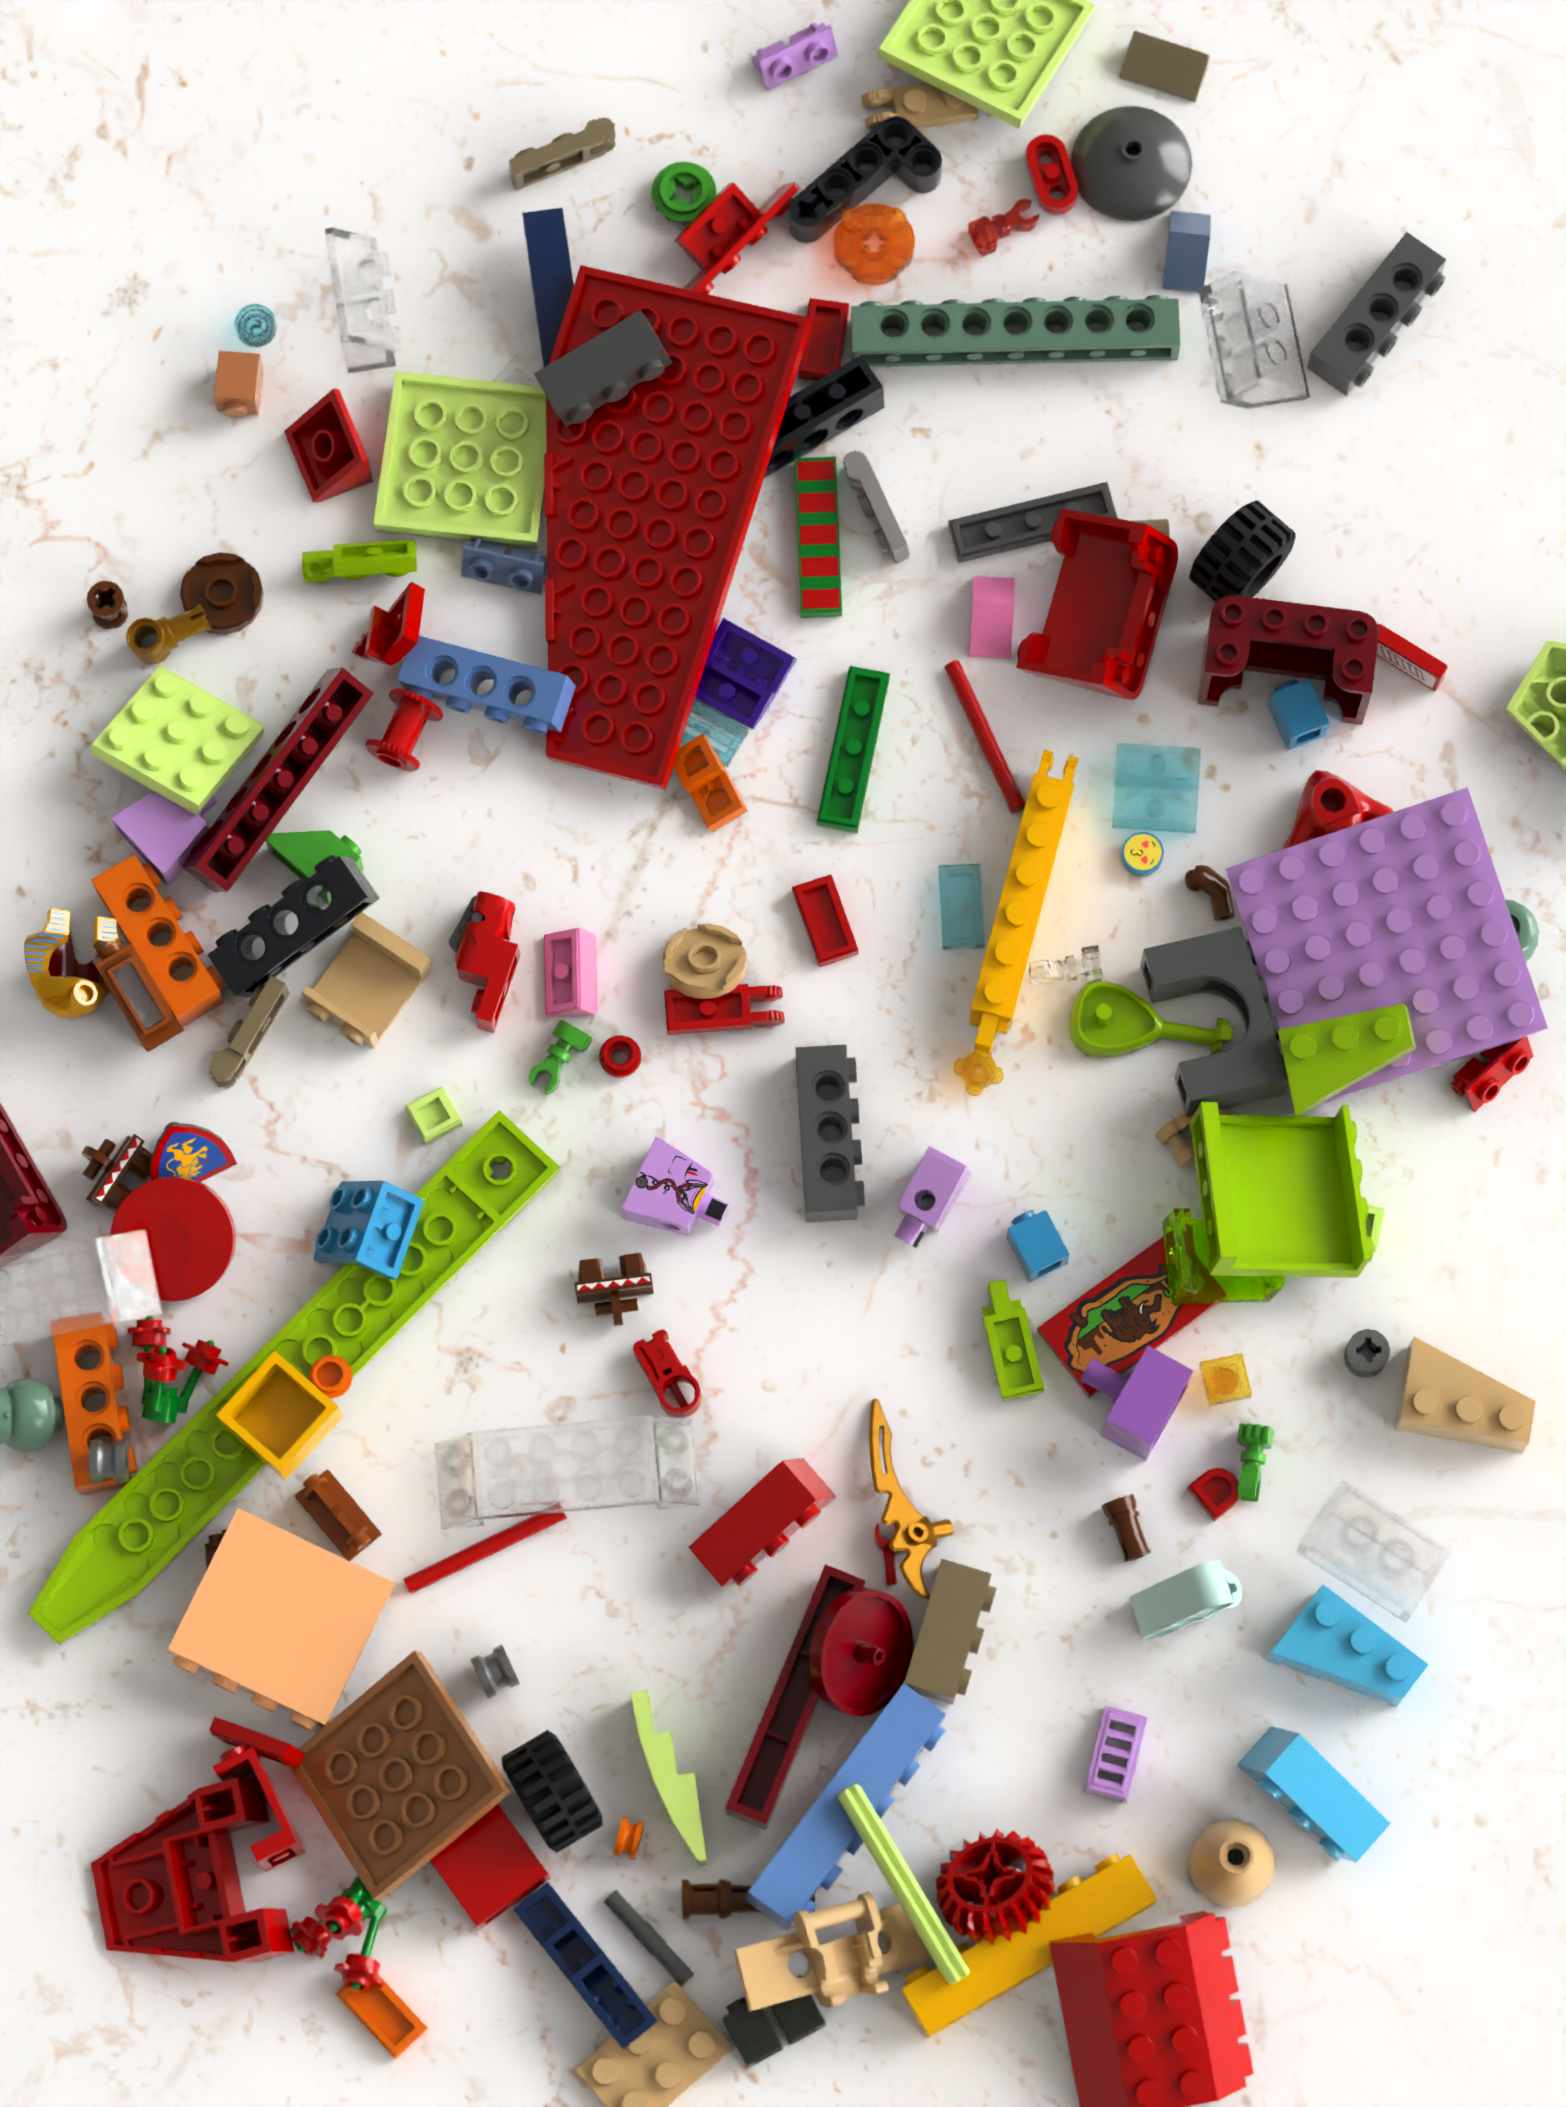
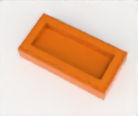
[336,1974,428,2060]

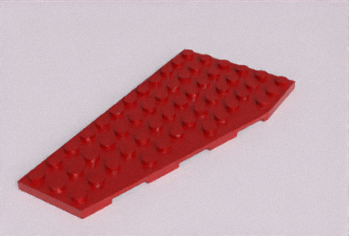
[544,265,813,790]

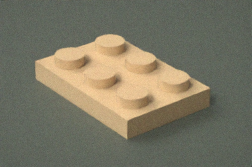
[575,1980,733,2107]

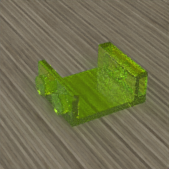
[1162,1208,1285,1304]

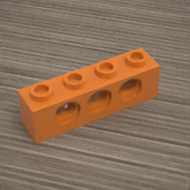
[91,854,225,1028]
[51,1311,137,1495]

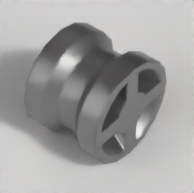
[1344,1329,1390,1378]
[89,1439,129,1483]
[470,1644,520,1699]

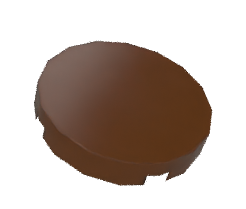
[180,552,264,635]

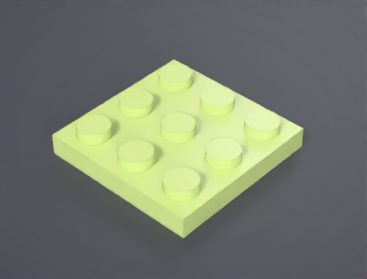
[90,665,265,815]

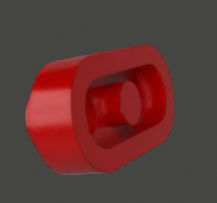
[1025,135,1078,215]

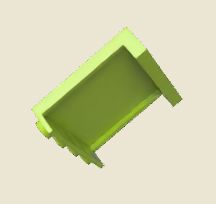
[1190,1102,1374,1278]

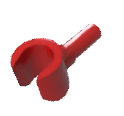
[874,1523,897,1585]

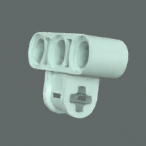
[1130,1561,1242,1640]

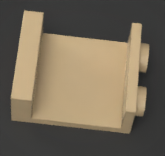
[301,912,432,1049]

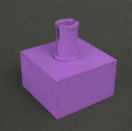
[1080,1345,1193,1461]

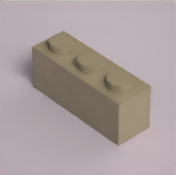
[904,1558,997,1704]

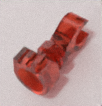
[968,199,1040,257]

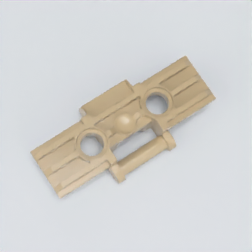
[733,1892,933,2011]

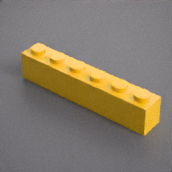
[901,1853,1157,2039]

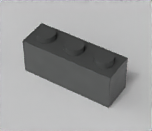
[534,310,673,426]

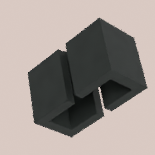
[722,1975,826,2068]

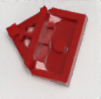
[351,582,425,666]

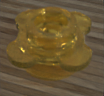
[954,1050,1004,1096]

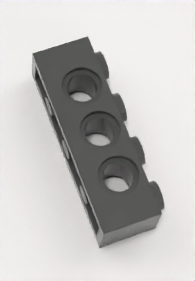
[1307,232,1446,396]
[795,1044,865,1222]

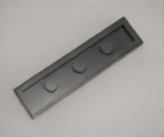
[948,482,1118,563]

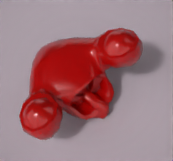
[1284,770,1394,849]

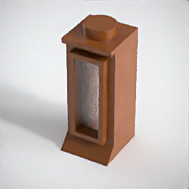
[92,938,184,1052]

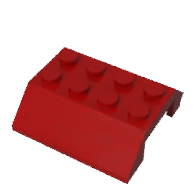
[1049,1911,1254,2107]

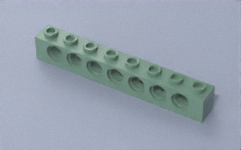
[851,295,1181,367]

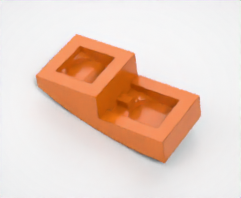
[673,734,748,832]

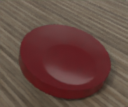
[809,1588,913,1716]

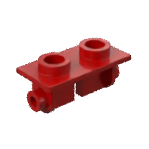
[1450,1037,1534,1113]

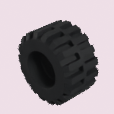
[1189,500,1296,602]
[502,1730,603,1853]

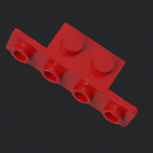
[674,182,800,294]

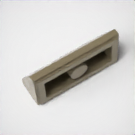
[1119,31,1210,102]

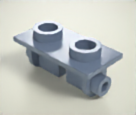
[461,538,547,594]

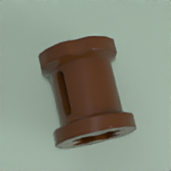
[87,581,128,629]

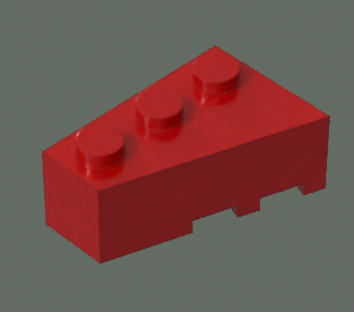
[688,1458,837,1587]

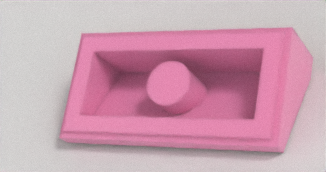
[544,928,597,1017]

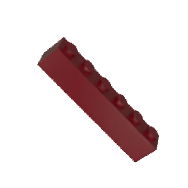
[725,1564,866,1830]

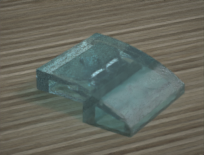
[1112,742,1201,833]

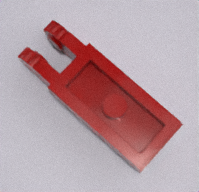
[664,984,785,1035]

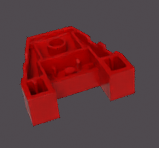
[91,1777,294,1963]

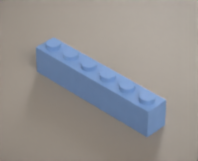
[745,1683,946,1931]

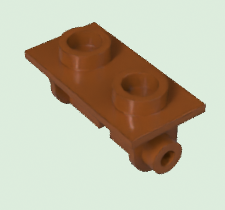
[294,1469,382,1561]

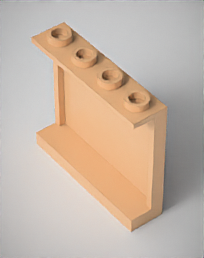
[167,1508,395,1731]

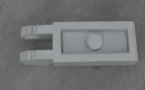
[843,450,910,564]

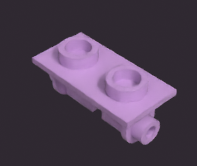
[751,23,838,90]

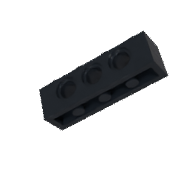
[764,355,884,478]
[208,855,380,997]

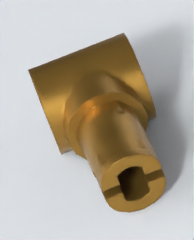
[126,604,211,665]

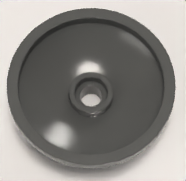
[1071,106,1192,221]

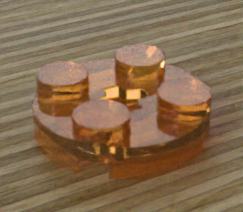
[834,203,915,285]

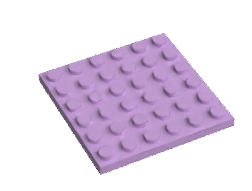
[1226,787,1549,1106]

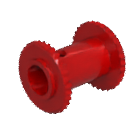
[365,688,443,771]

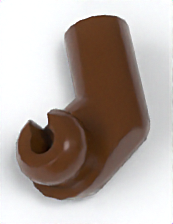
[1185,865,1235,921]

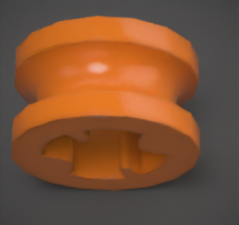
[614,1817,644,1860]

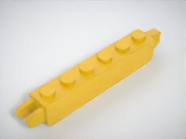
[970,750,1079,1054]

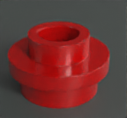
[599,1035,641,1078]

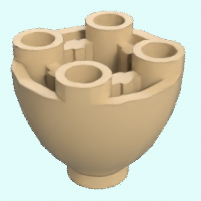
[1187,1819,1275,1909]

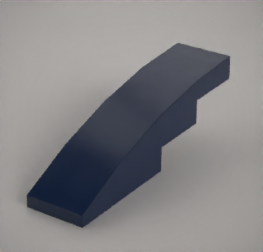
[522,208,574,367]
[513,1882,658,2049]

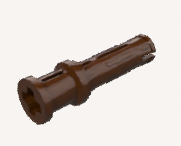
[682,1879,815,1920]

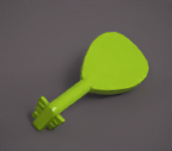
[1069,981,1234,1058]

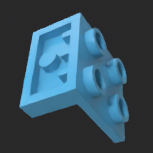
[313,1180,425,1280]

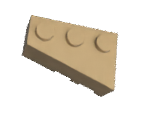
[1395,1337,1536,1453]

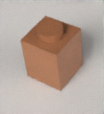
[214,351,264,418]

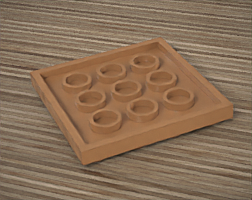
[290,1651,512,1901]

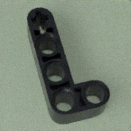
[789,116,942,243]

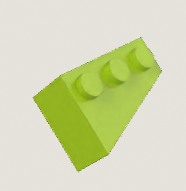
[1278,1003,1416,1117]

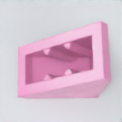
[969,576,1015,659]

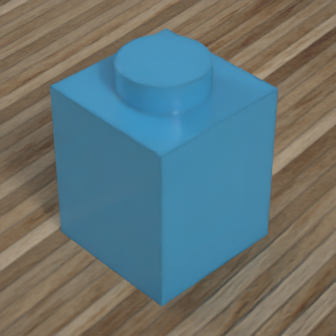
[1268,679,1330,750]
[1006,1210,1070,1282]

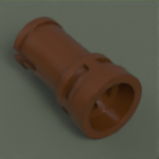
[1101,1494,1151,1562]

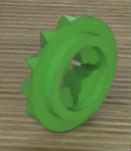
[652,162,716,225]

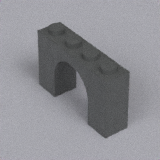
[1140,927,1288,1117]

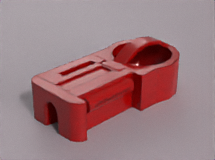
[633,1330,702,1418]

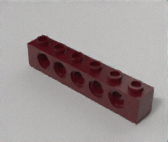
[181,667,374,892]

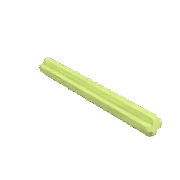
[838,1784,969,1985]

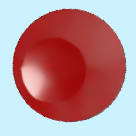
[110,1176,236,1301]

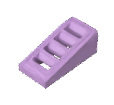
[1084,1706,1147,1802]

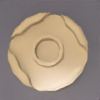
[663,923,747,999]

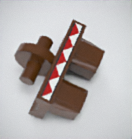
[81,1134,152,1211]
[574,1253,654,1326]

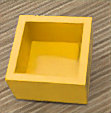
[216,1351,343,1481]

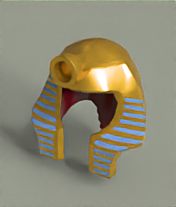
[24,908,122,1019]

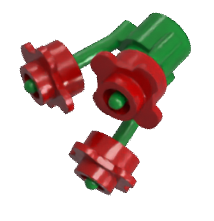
[128,1316,229,1423]
[290,1875,387,1991]

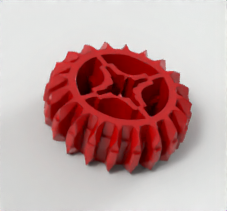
[935,1829,1055,1945]

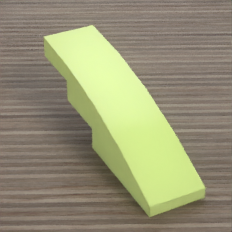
[630,1690,707,1866]

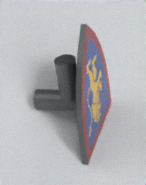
[149,1122,237,1182]

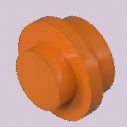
[309,1355,353,1399]

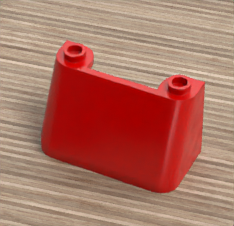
[1016,508,1178,700]

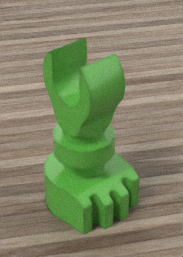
[529,1020,593,1095]
[1237,1423,1274,1502]

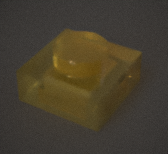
[1199,1353,1252,1406]

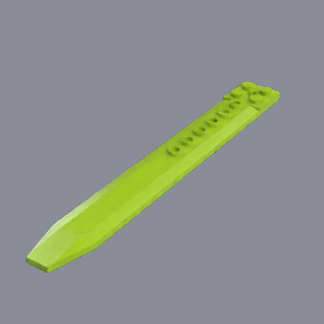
[27,1110,561,1645]

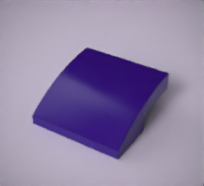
[695,618,797,730]

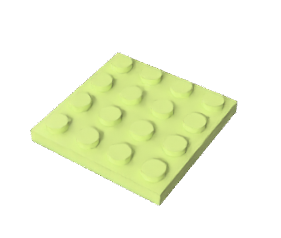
[877,0,1095,129]
[373,371,546,548]

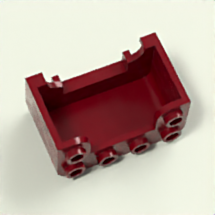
[1197,595,1379,725]

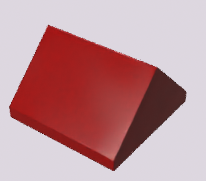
[284,389,373,502]

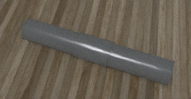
[604,1890,694,1986]

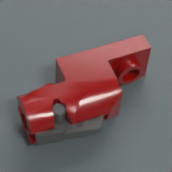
[449,891,520,1033]

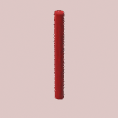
[944,660,1025,813]
[403,1503,567,1594]

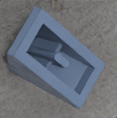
[1163,211,1211,293]

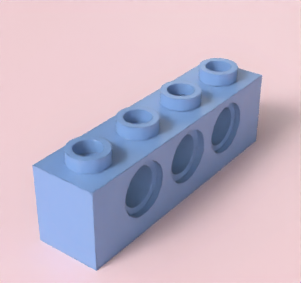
[397,636,576,735]

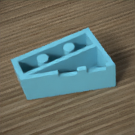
[1267,1584,1429,1706]
[1237,1726,1391,1863]

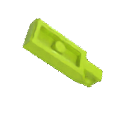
[302,539,417,583]
[982,1279,1044,1402]

